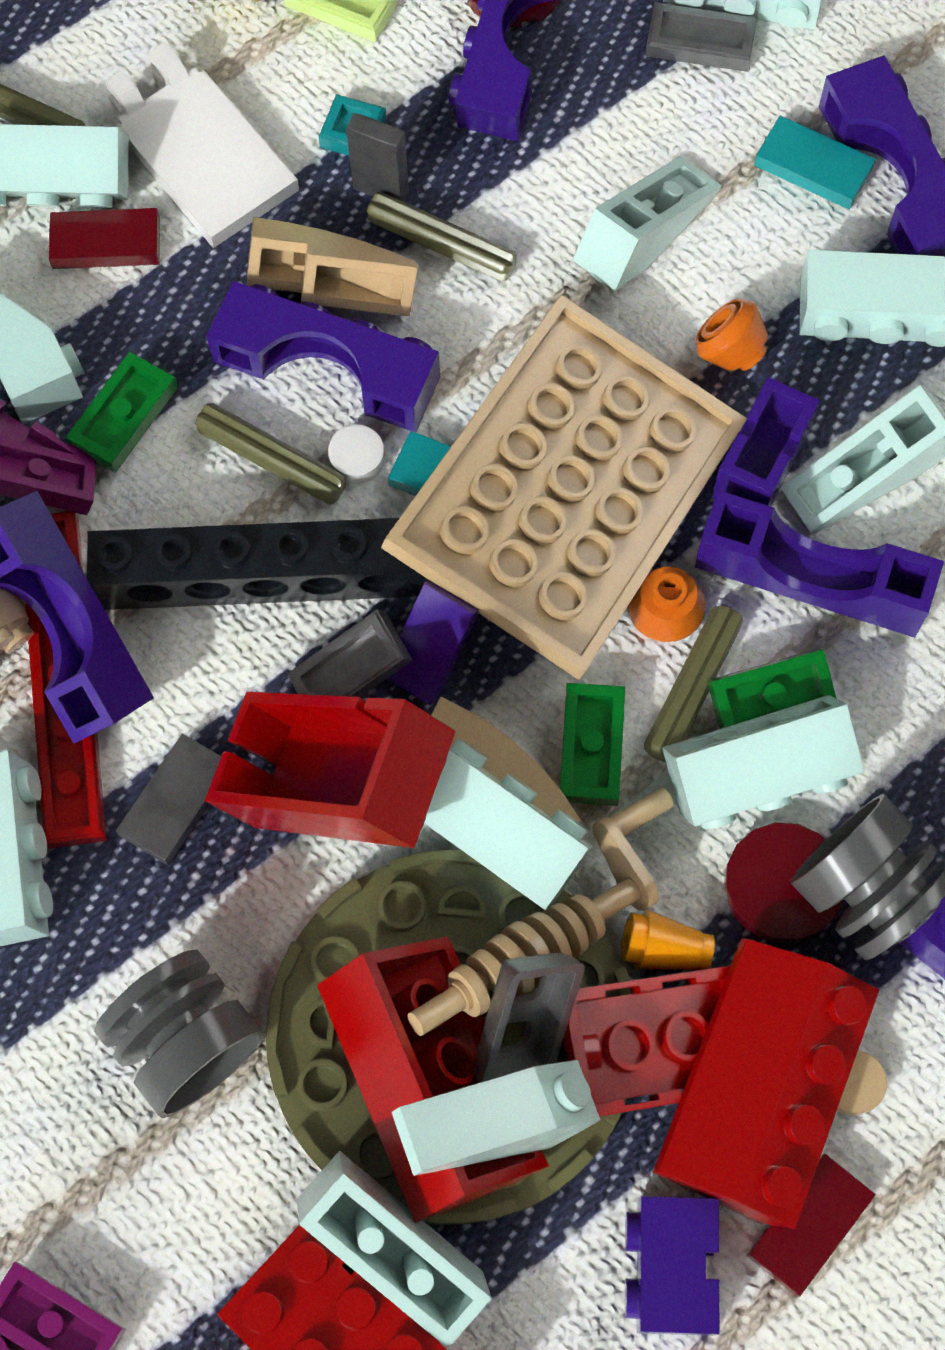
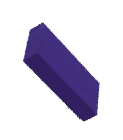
[388,580,479,705]

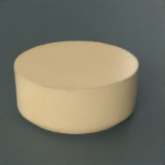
[837,1051,887,1116]

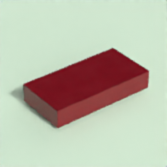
[49,208,160,269]
[746,1153,876,1297]

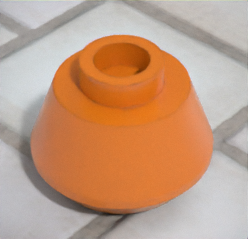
[696,299,768,371]
[627,567,706,642]

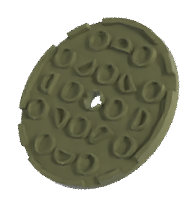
[266,850,630,1225]

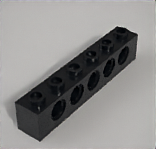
[86,518,428,610]

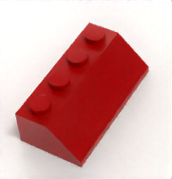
[317,936,549,1223]
[653,939,880,1229]

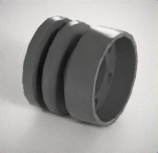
[790,794,945,961]
[94,949,265,1119]

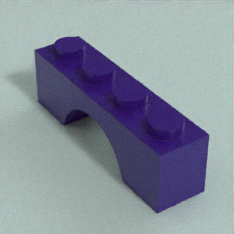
[449,0,555,141]
[819,55,945,256]
[206,281,440,432]
[694,490,944,638]
[0,491,154,743]

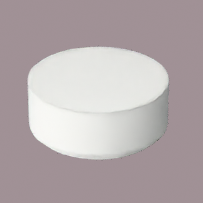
[328,425,385,484]

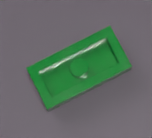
[66,352,178,473]
[707,648,837,729]
[560,683,625,806]

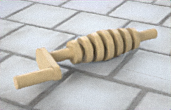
[408,787,673,1036]

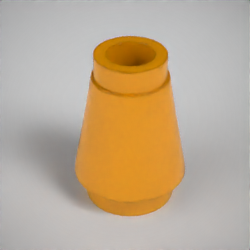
[621,909,715,970]

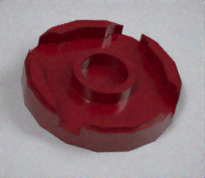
[724,822,843,943]

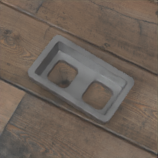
[474,953,585,1083]

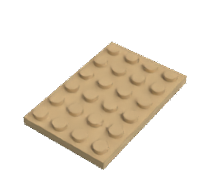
[381,294,747,680]

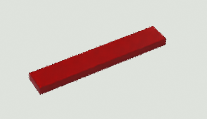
[25,511,107,849]

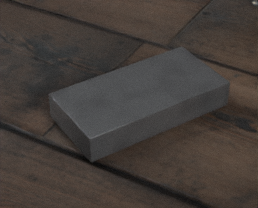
[645,2,757,72]
[346,113,409,201]
[287,609,413,697]
[116,733,221,865]

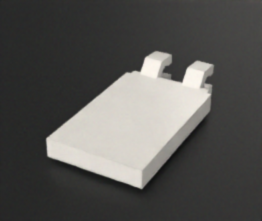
[104,42,299,248]

